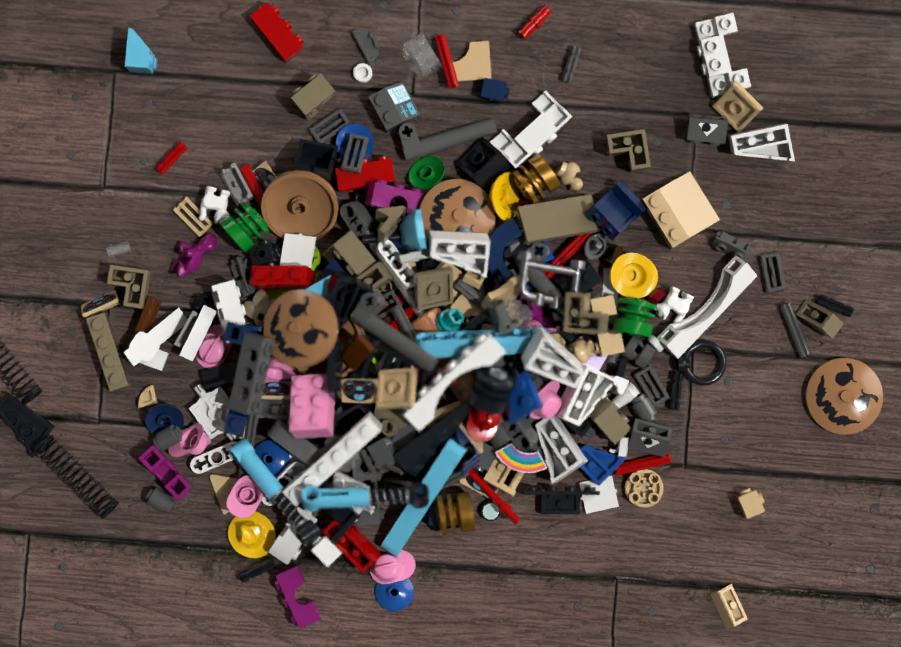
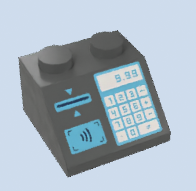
[369,82,421,133]

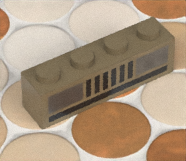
[86,312,131,392]

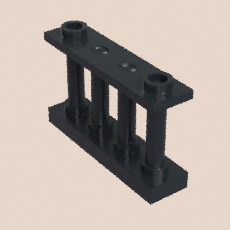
[350,334,440,398]

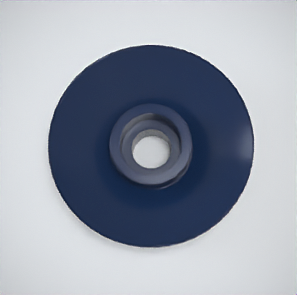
[145,404,184,435]

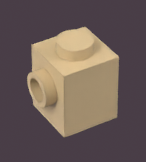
[736,488,765,519]

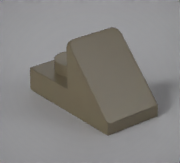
[375,206,406,244]

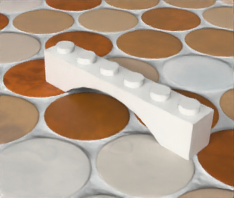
[657,256,757,358]
[402,332,506,431]
[283,411,383,506]

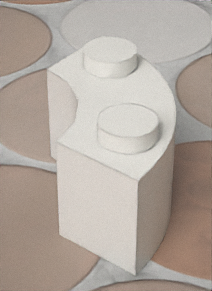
[269,507,318,565]

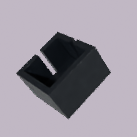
[292,139,338,185]

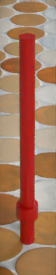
[444,445,521,525]

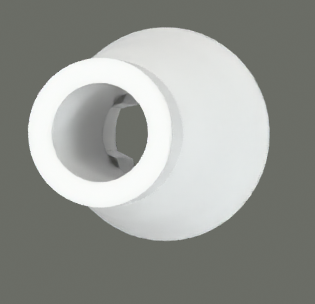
[612,382,640,409]

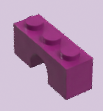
[364,179,426,215]
[139,445,194,501]
[274,565,322,629]

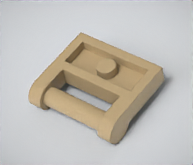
[483,446,525,497]

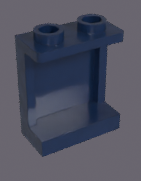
[586,180,647,241]

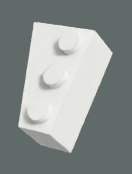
[728,123,795,162]
[428,231,490,278]
[211,280,249,345]
[521,326,585,389]
[555,363,619,426]
[536,416,588,484]

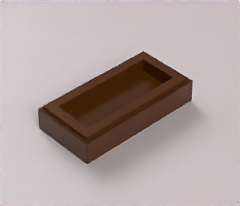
[135,296,162,334]
[341,334,375,370]

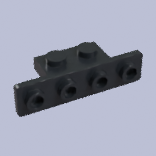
[522,487,600,514]

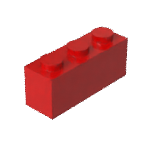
[250,2,304,63]
[335,156,396,193]
[250,266,314,290]
[323,519,381,573]

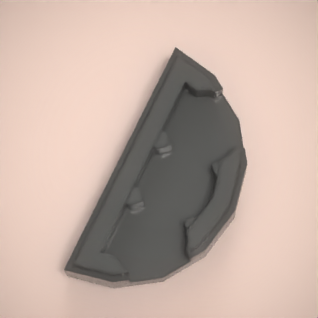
[351,29,379,65]

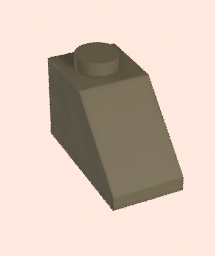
[796,299,844,339]

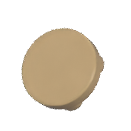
[625,469,664,508]

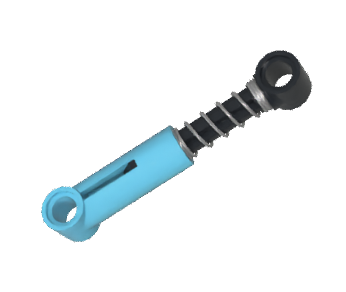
[228,438,322,546]
[301,483,429,512]

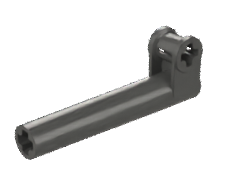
[399,118,497,161]
[513,242,577,335]
[350,292,438,372]

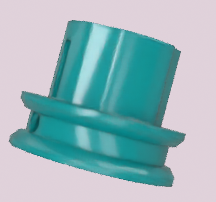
[436,308,464,332]

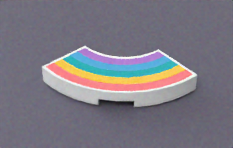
[495,443,547,473]

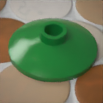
[409,156,445,190]

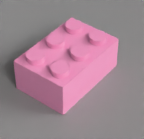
[289,374,334,439]

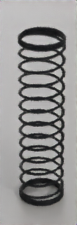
[0,338,43,405]
[35,435,119,519]

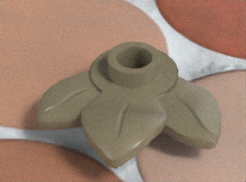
[244,289,277,327]
[374,407,410,436]

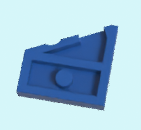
[509,372,543,423]
[580,445,625,486]

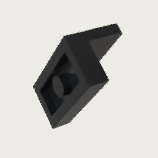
[201,362,238,390]

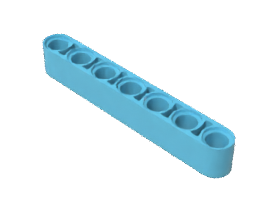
[416,327,550,358]
[380,439,467,557]

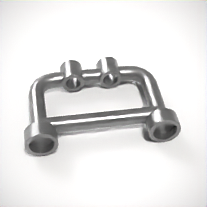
[518,251,586,309]

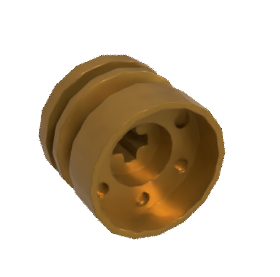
[511,154,561,204]
[436,491,475,536]

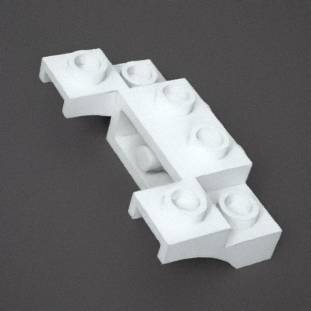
[694,13,751,98]
[490,91,572,170]

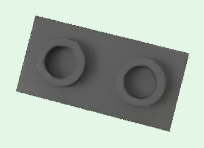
[711,231,753,262]
[230,256,258,297]

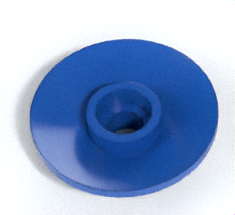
[336,124,374,162]
[254,440,290,478]
[375,578,414,611]

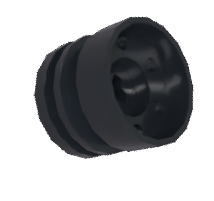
[467,365,517,415]

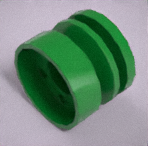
[219,201,270,253]
[611,297,657,338]

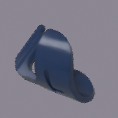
[447,427,481,476]

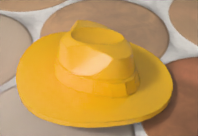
[489,172,519,221]
[610,253,658,298]
[228,511,276,558]

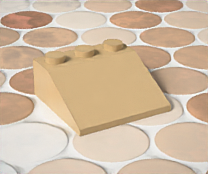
[641,172,720,249]

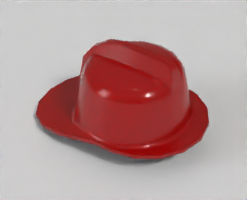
[467,407,502,442]

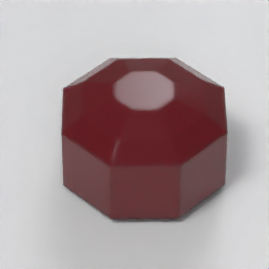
[647,288,666,305]

